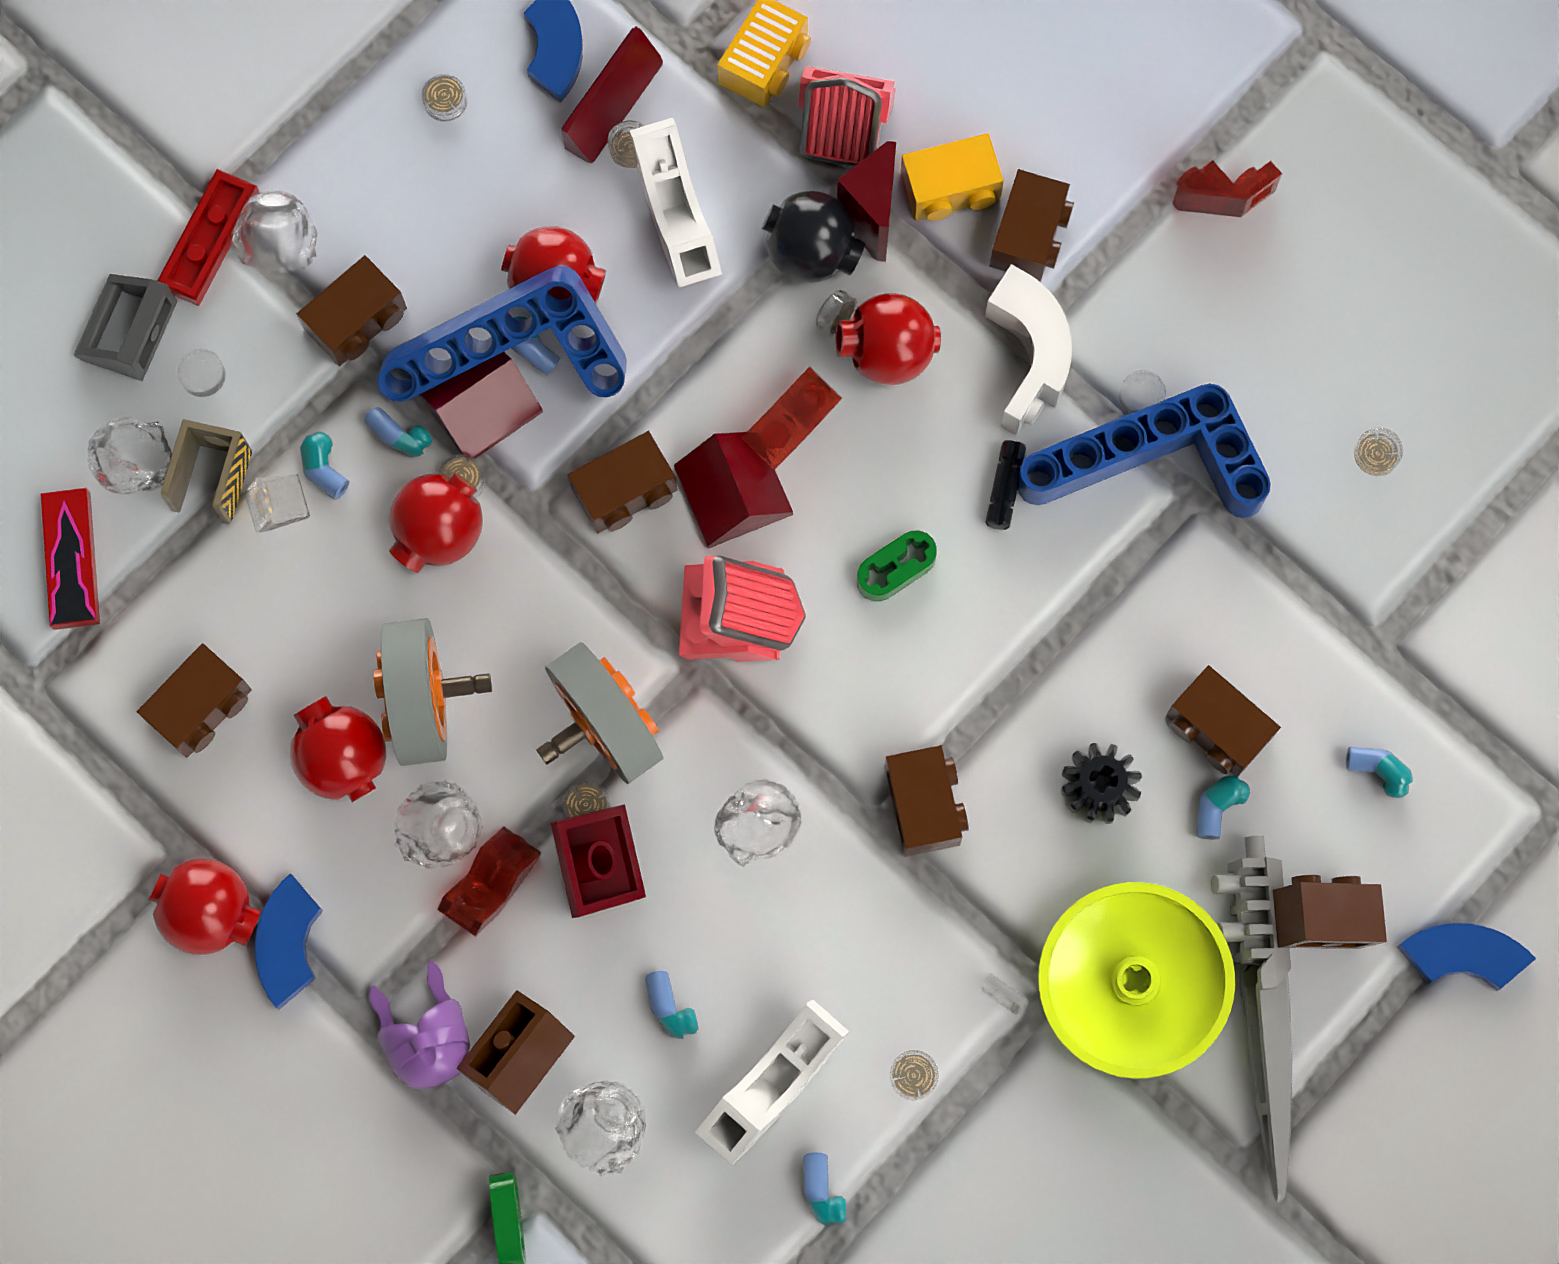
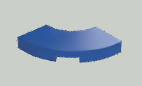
[524,0,583,102]
[255,873,323,1010]
[1397,923,1536,991]

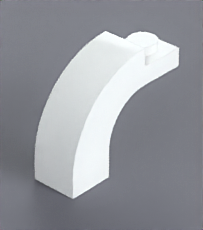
[630,118,722,287]
[985,264,1072,435]
[695,999,849,1165]

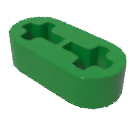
[857,530,937,601]
[489,1171,526,1264]

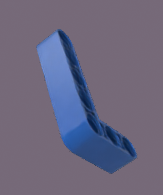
[377,266,627,402]
[1018,383,1271,518]

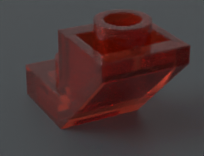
[1172,160,1282,217]
[741,366,842,470]
[437,826,542,937]

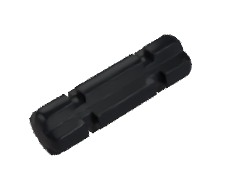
[985,440,1026,530]

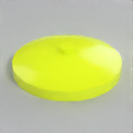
[1039,882,1235,1079]

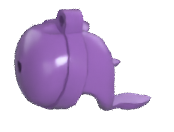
[370,961,470,1090]

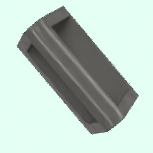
[74,274,178,381]

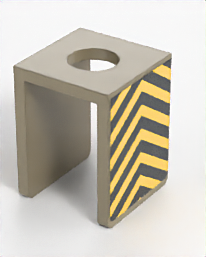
[161,419,252,524]

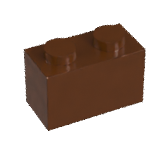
[989,169,1074,282]
[296,255,407,367]
[567,430,678,534]
[136,643,252,758]
[1166,665,1281,777]
[884,745,969,857]
[1273,875,1387,949]
[456,990,575,1115]

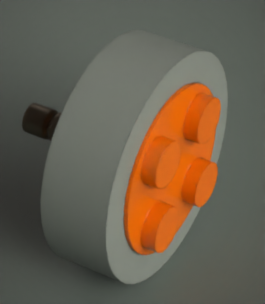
[373,618,492,766]
[536,642,664,784]

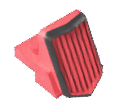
[798,66,896,167]
[679,556,806,662]

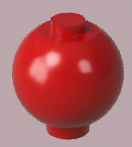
[501,226,606,304]
[835,293,941,385]
[389,473,483,573]
[290,696,386,803]
[149,859,261,955]

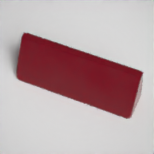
[561,26,663,163]

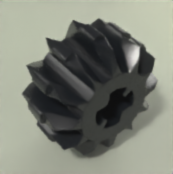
[1061,743,1142,824]

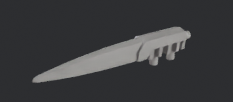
[1211,836,1292,1203]

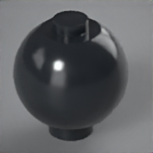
[762,191,866,283]

